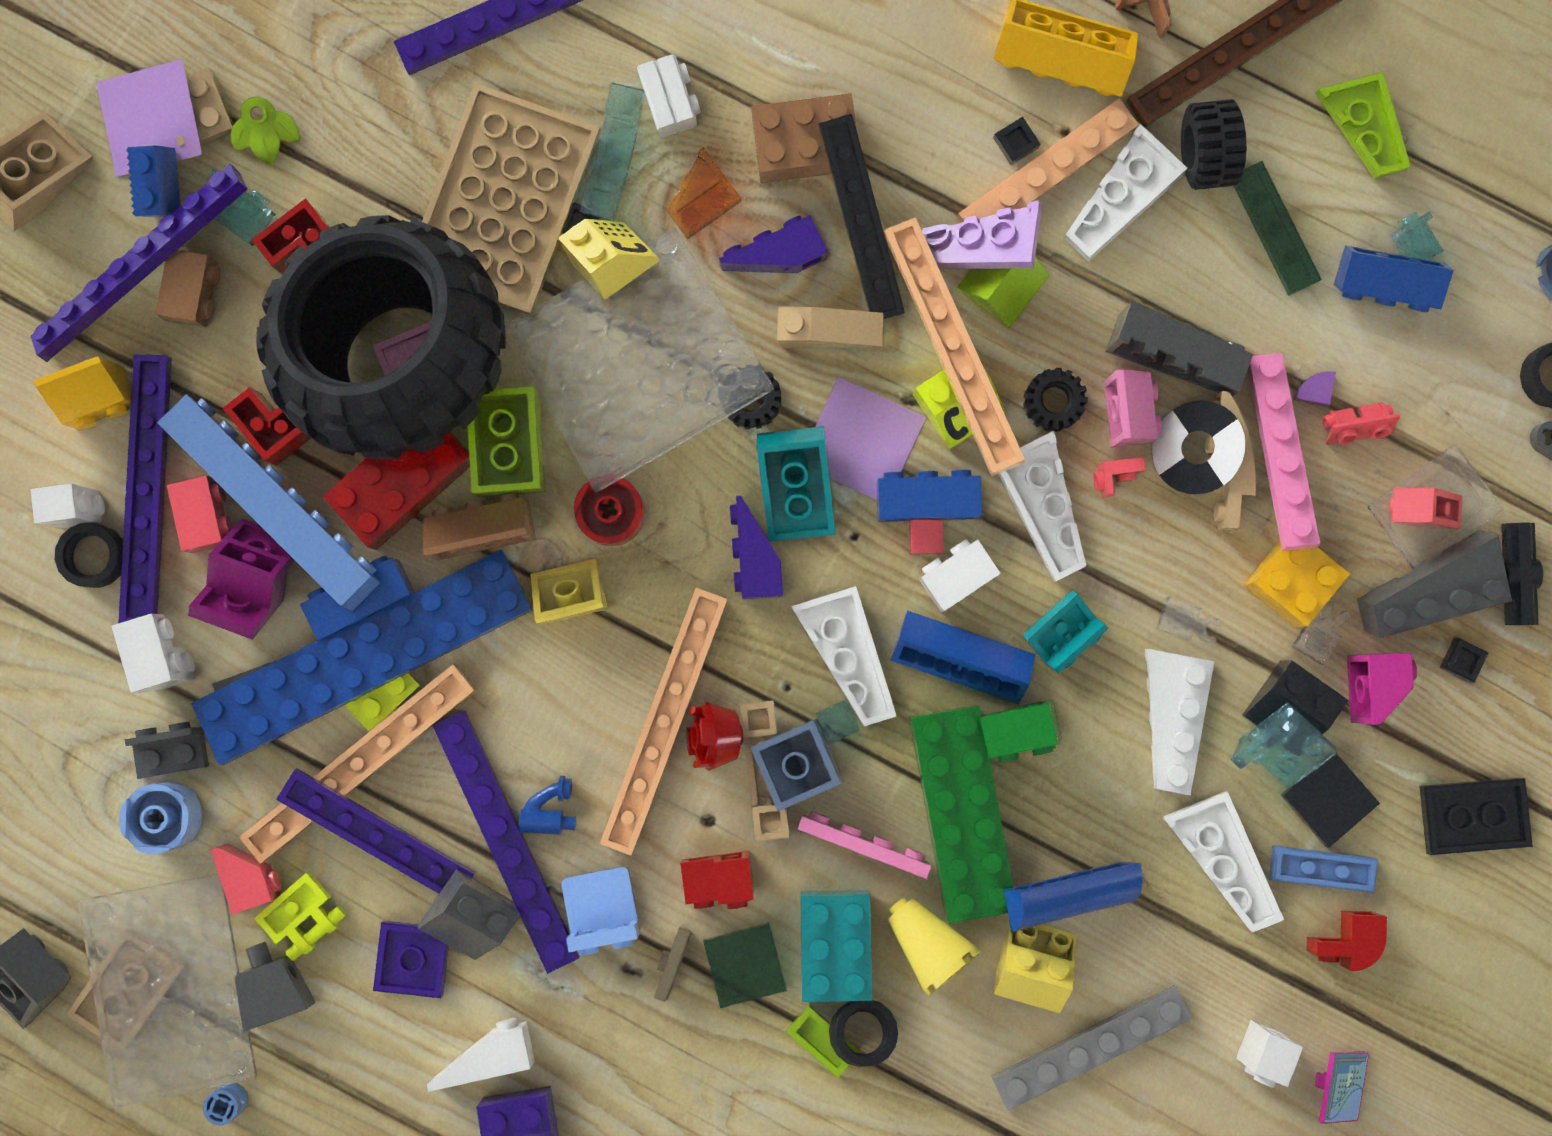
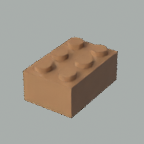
[751,93,857,183]

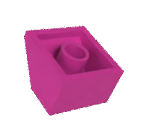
[1347,653,1417,725]

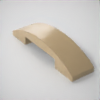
[739,700,790,842]

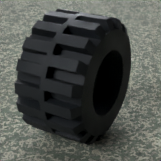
[1181,99,1247,190]

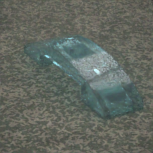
[580,82,645,221]

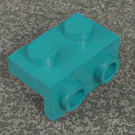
[1022,590,1108,673]

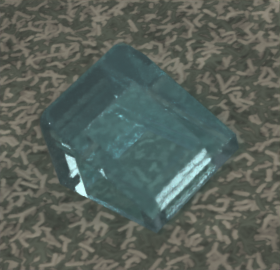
[816,700,860,745]

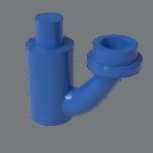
[519,776,576,835]

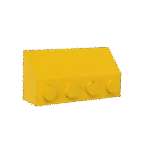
[993,0,1138,97]

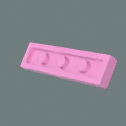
[797,811,931,879]

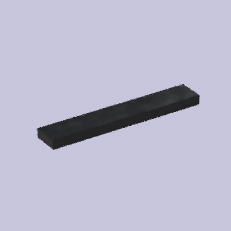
[818,114,905,319]

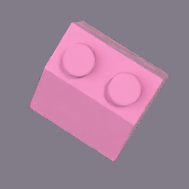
[1104,369,1162,448]

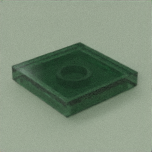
[703,922,787,1008]

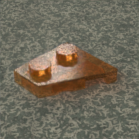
[667,147,741,240]

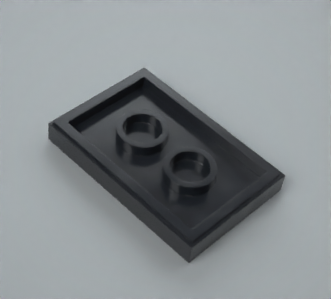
[1419,778,1533,855]

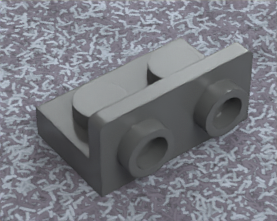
[125,721,209,779]

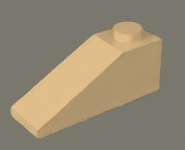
[777,307,884,348]

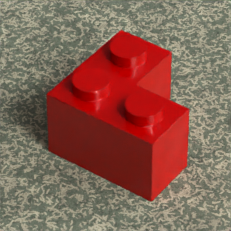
[251,198,330,275]
[223,387,311,466]
[680,851,755,909]

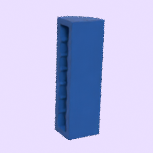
[891,610,1036,705]
[1004,862,1143,932]

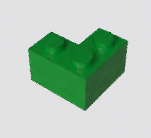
[980,699,1062,763]

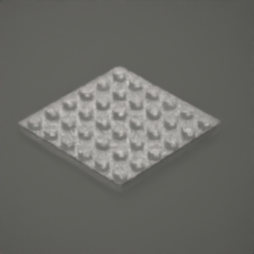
[505,227,774,493]

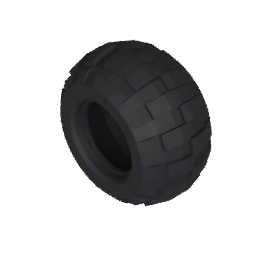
[256,215,506,460]

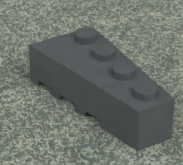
[1105,300,1253,397]
[1357,530,1512,638]

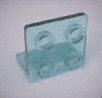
[1231,703,1337,788]

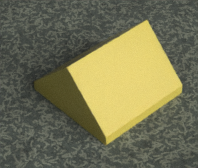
[530,558,608,625]

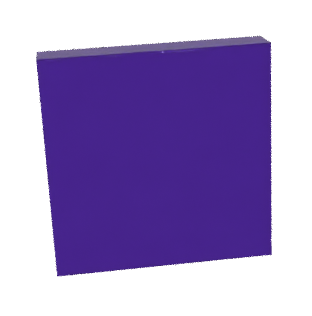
[373,920,449,998]

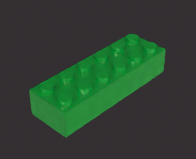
[909,705,1013,924]

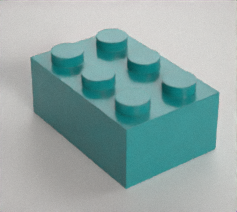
[800,890,872,1002]

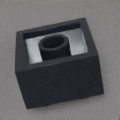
[1242,660,1349,755]

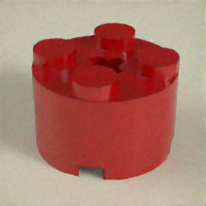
[574,475,645,546]

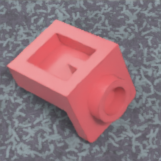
[1093,457,1146,498]

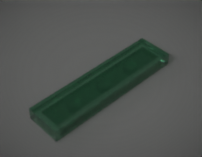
[1234,161,1322,296]

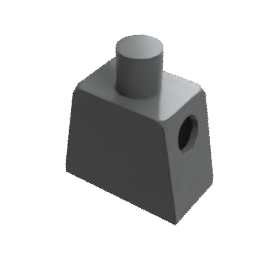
[235,942,315,1032]

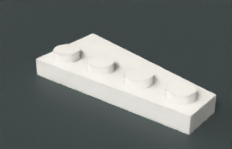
[1065,124,1187,262]
[791,586,897,726]
[1163,791,1284,933]

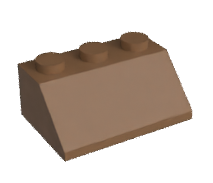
[423,493,536,560]

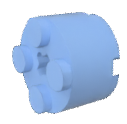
[119,782,202,854]

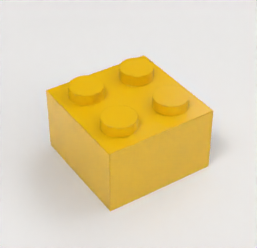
[1243,540,1350,628]

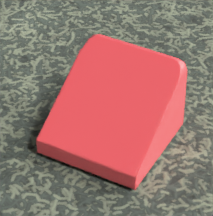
[908,519,944,555]

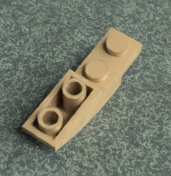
[1205,391,1256,531]

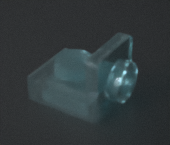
[1390,212,1443,260]

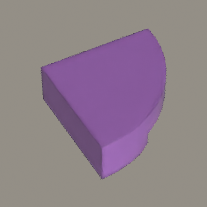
[1294,371,1336,406]

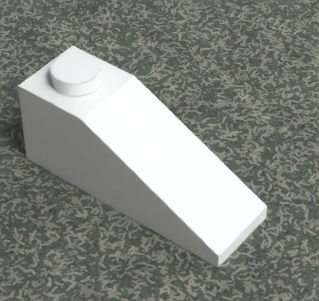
[427,1018,535,1092]

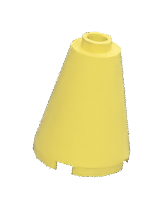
[888,897,981,997]

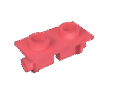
[1322,402,1400,445]

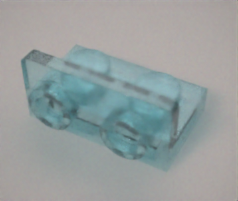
[209,169,276,246]

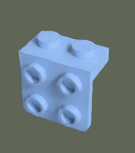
[561,866,641,956]

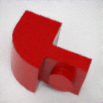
[1307,911,1387,971]

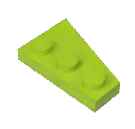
[1315,72,1411,179]

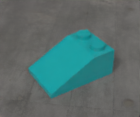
[756,426,836,542]

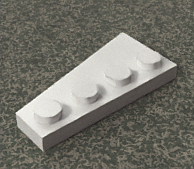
[998,431,1086,582]
[1145,649,1214,796]

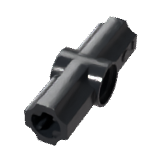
[1501,522,1543,625]

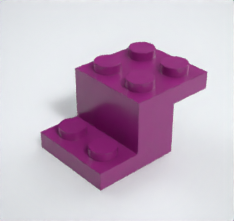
[188,518,295,640]

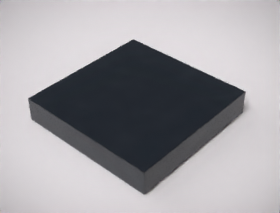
[1281,751,1380,848]

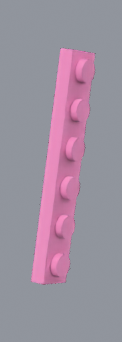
[1247,353,1320,551]

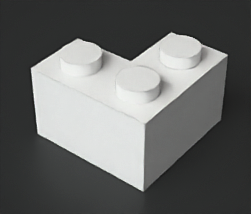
[111,613,195,693]

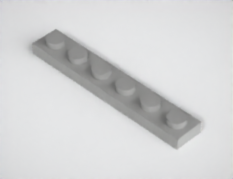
[991,985,1192,1111]

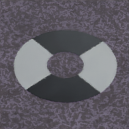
[1152,400,1245,495]

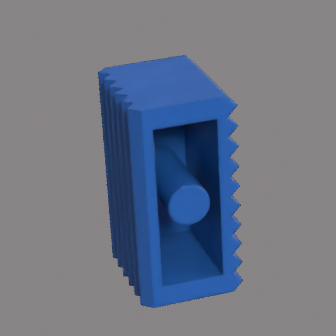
[126,145,181,218]

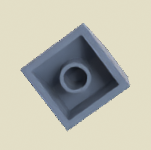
[750,718,844,811]

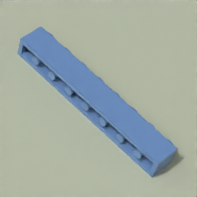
[157,394,381,612]

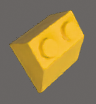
[33,356,132,430]

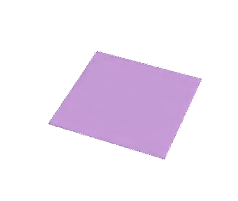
[96,59,202,177]
[815,377,926,500]

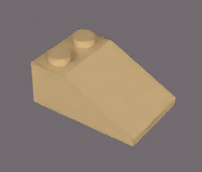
[0,111,93,232]

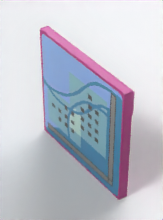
[1314,1051,1369,1124]

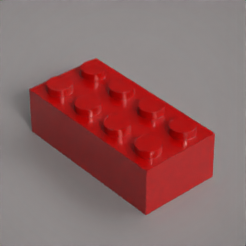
[322,431,470,550]

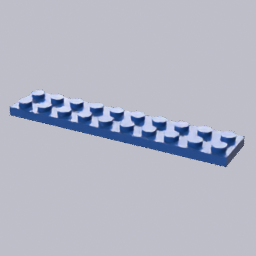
[191,549,533,766]

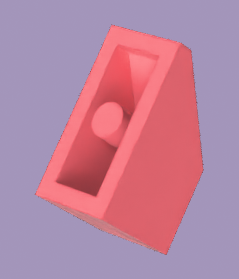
[1389,488,1463,529]
[210,844,282,915]

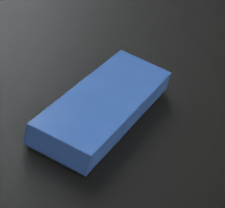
[1269,845,1378,893]

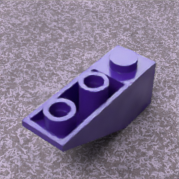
[719,215,828,273]
[730,496,783,599]

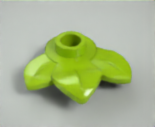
[231,97,300,164]

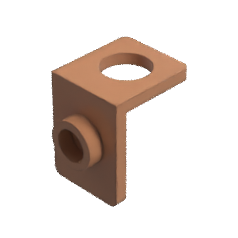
[1115,0,1171,38]

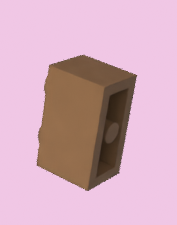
[155,250,220,328]

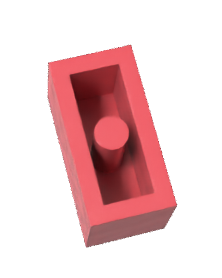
[166,475,233,553]

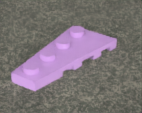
[921,200,1042,269]

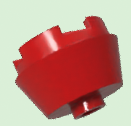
[686,702,743,771]

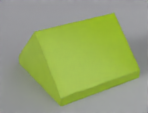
[956,257,1050,328]

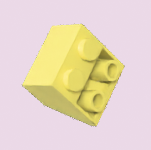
[993,921,1077,1013]

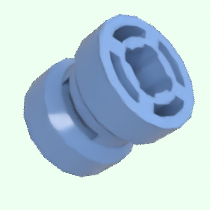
[203,1082,248,1126]

